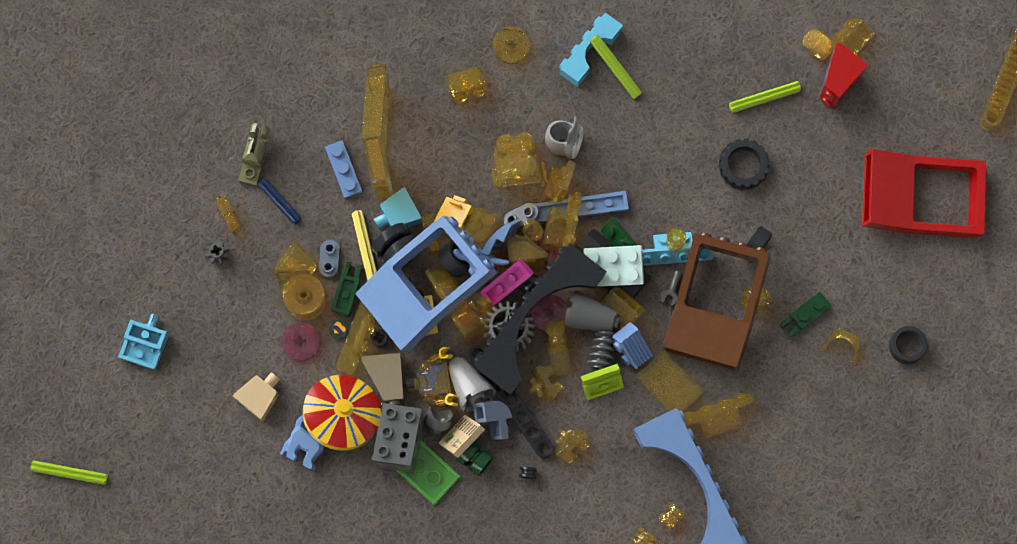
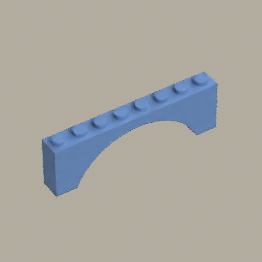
[632,408,747,544]

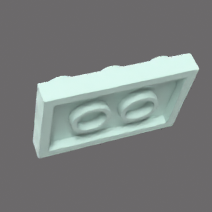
[584,245,644,286]

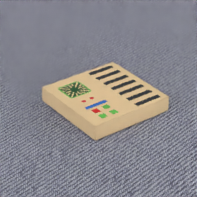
[438,415,485,458]

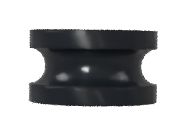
[370,329,388,347]
[519,467,537,479]

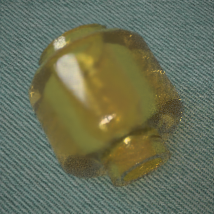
[741,287,771,311]

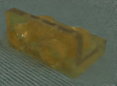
[829,18,875,55]
[543,160,576,204]

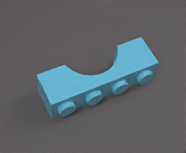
[559,13,623,87]

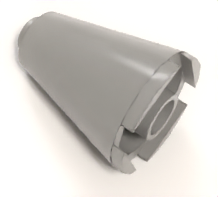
[448,357,496,412]

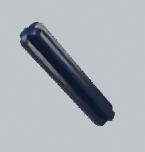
[258,179,301,225]

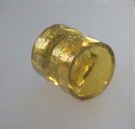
[521,219,543,241]
[666,228,686,252]
[546,321,568,348]
[658,503,685,530]

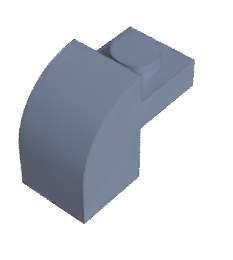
[473,401,512,440]

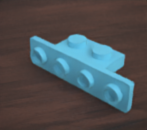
[642,232,713,266]

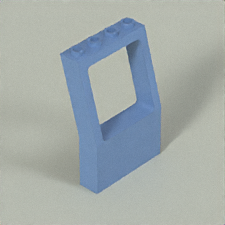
[356,215,497,351]

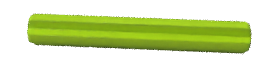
[590,35,642,99]
[729,81,801,113]
[31,461,108,485]

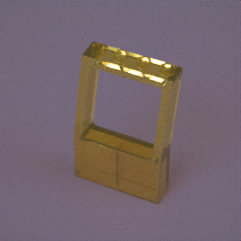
[362,64,394,202]

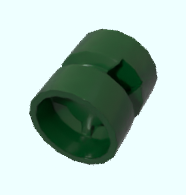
[456,442,493,477]

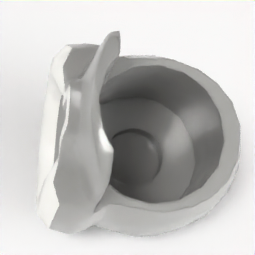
[545,116,584,159]

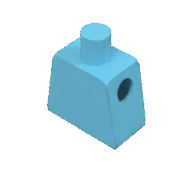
[374,187,422,229]

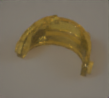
[821,327,860,364]

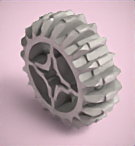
[483,301,535,352]

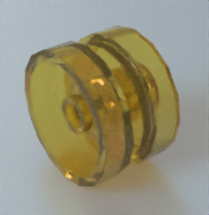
[282,273,326,320]

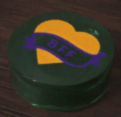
[329,320,349,340]

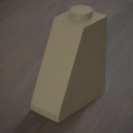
[361,353,404,405]

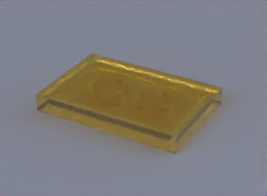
[635,350,704,412]

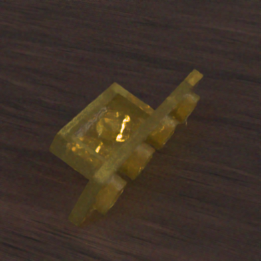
[543,192,582,259]
[336,300,375,375]
[683,393,755,439]

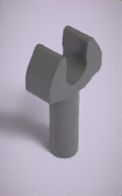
[660,271,682,307]

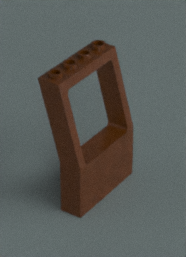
[662,232,771,372]

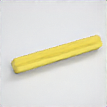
[352,210,377,280]

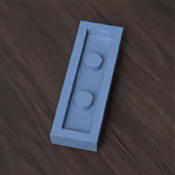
[325,140,363,199]

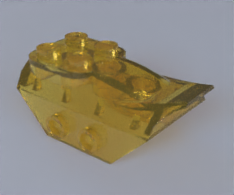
[491,132,547,194]

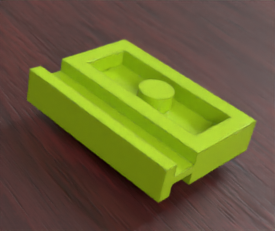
[581,364,624,400]

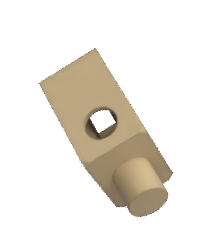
[233,373,280,421]

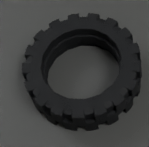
[718,138,770,190]

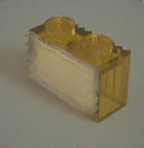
[444,66,487,102]
[601,285,646,328]

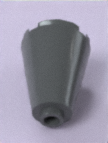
[564,291,621,331]

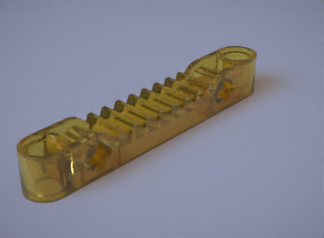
[980,27,1017,131]

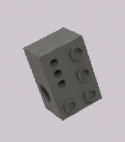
[372,403,426,473]

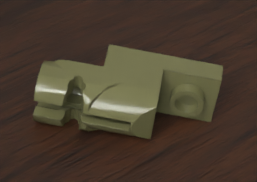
[238,123,270,186]

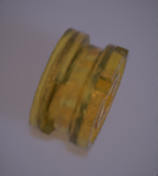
[630,527,661,544]

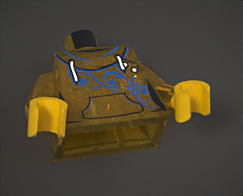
[406,347,458,407]

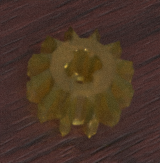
[802,29,835,60]

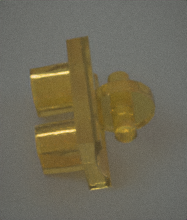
[529,365,563,403]
[553,429,590,464]

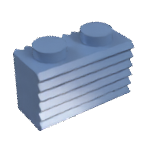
[612,322,653,369]

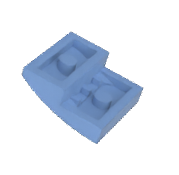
[482,219,522,255]

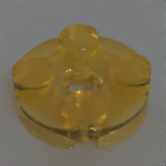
[493,26,530,64]

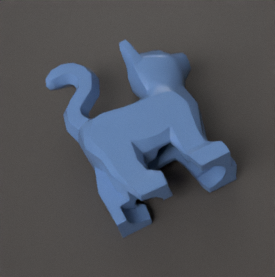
[280,415,325,471]

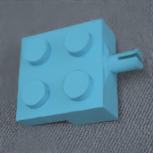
[118,314,169,371]

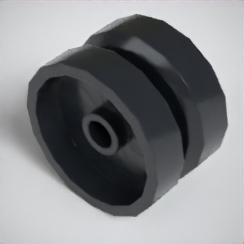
[372,223,417,267]

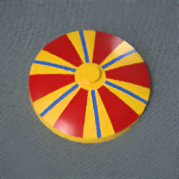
[303,375,381,451]

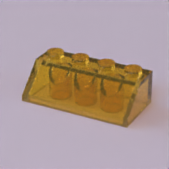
[425,265,487,344]

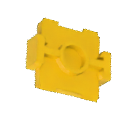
[433,195,474,234]

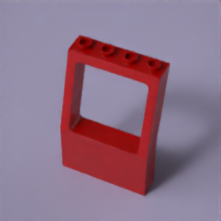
[862,149,987,238]

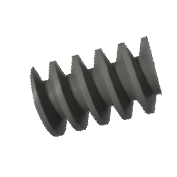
[587,330,616,371]

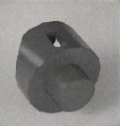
[425,406,454,434]

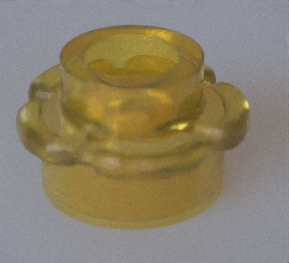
[475,297,492,314]

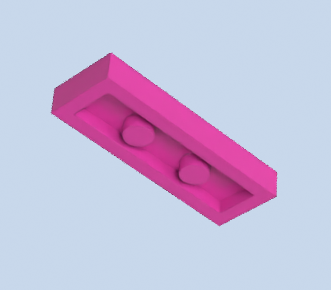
[480,259,534,306]

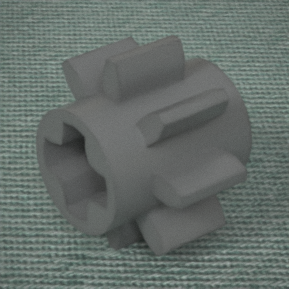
[206,241,230,265]

